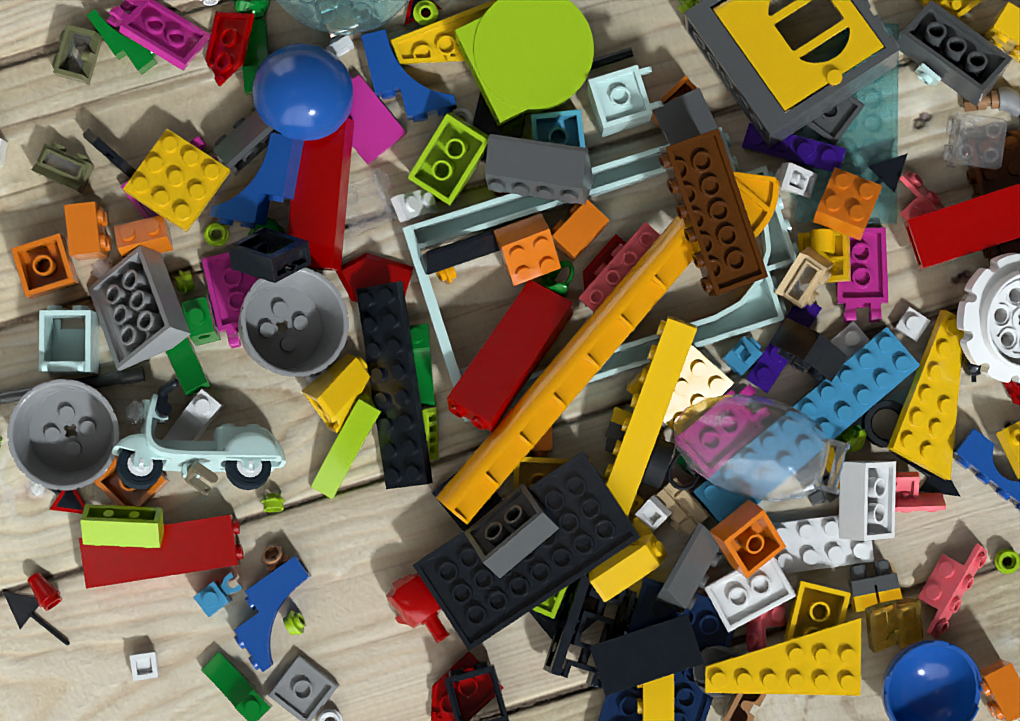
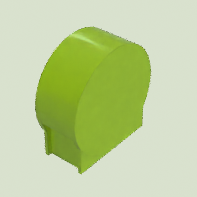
[453,0,594,126]

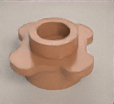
[261,545,289,572]

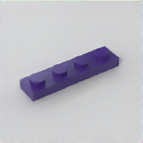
[742,123,847,172]
[746,303,822,393]

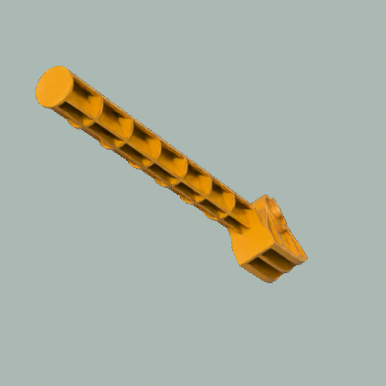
[436,172,780,525]

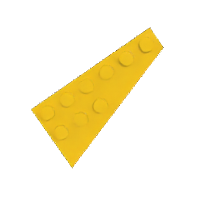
[390,0,497,65]
[887,310,964,480]
[704,617,861,696]

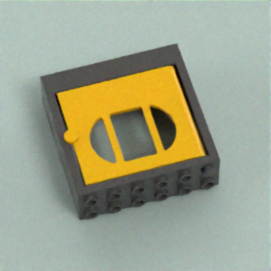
[684,0,900,149]

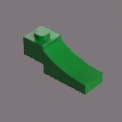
[87,9,158,75]
[242,19,269,95]
[409,324,435,406]
[165,336,210,397]
[201,652,273,721]

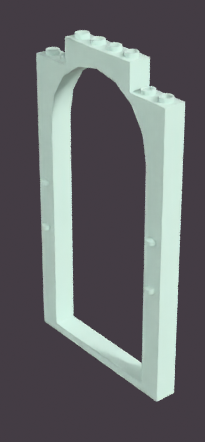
[403,127,799,423]

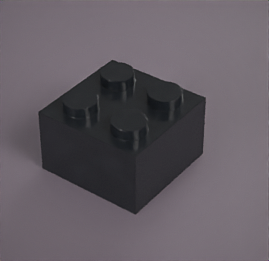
[771,318,848,382]

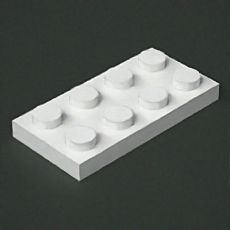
[773,515,875,574]

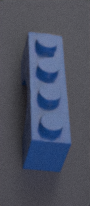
[953,429,1020,512]

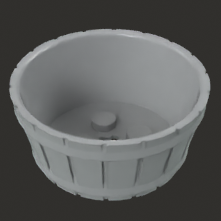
[238,268,349,377]
[7,379,120,490]

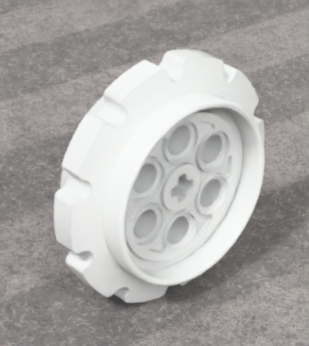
[957,253,1020,383]

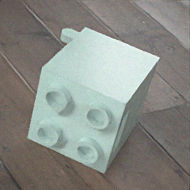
[587,65,663,138]
[39,305,100,375]

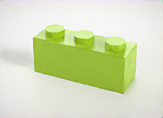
[80,504,164,548]

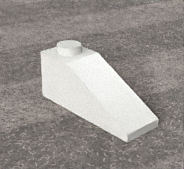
[775,163,818,198]
[163,389,225,441]

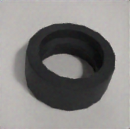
[861,400,903,448]
[641,438,675,489]

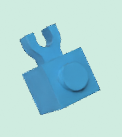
[721,336,763,377]
[193,572,244,617]

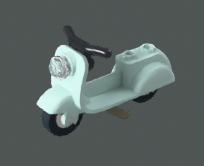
[112,378,286,495]

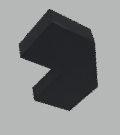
[82,128,136,178]

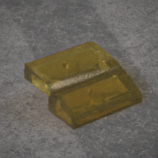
[865,598,924,653]

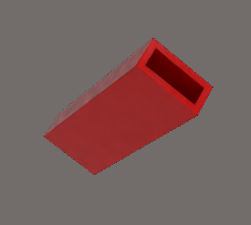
[286,118,354,271]
[904,184,1020,270]
[447,280,574,432]
[79,514,244,589]

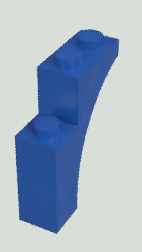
[361,29,457,123]
[209,133,304,229]
[234,556,312,672]

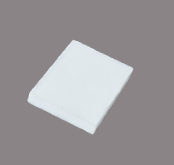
[704,556,797,632]

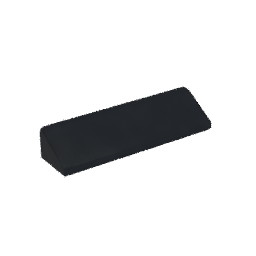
[419,223,512,275]

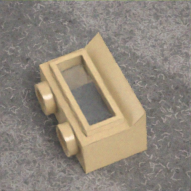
[775,246,833,309]

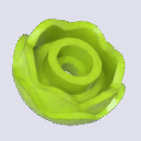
[836,424,866,452]

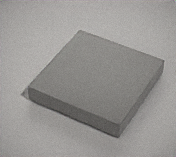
[268,654,339,721]

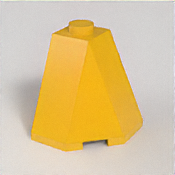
[301,353,370,434]
[588,534,668,602]

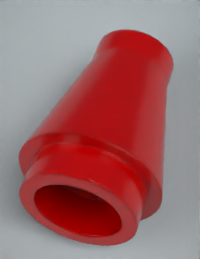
[27,572,62,611]

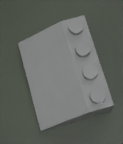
[88,245,191,371]

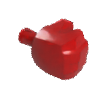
[386,573,450,643]

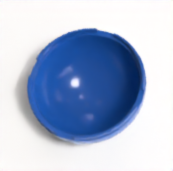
[252,43,354,141]
[881,640,983,721]

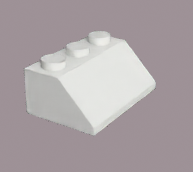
[838,460,896,541]

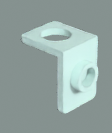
[914,63,941,87]

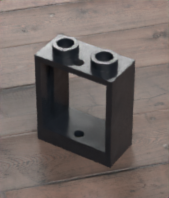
[228,227,311,283]
[444,661,510,721]

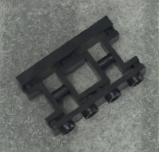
[543,575,637,689]

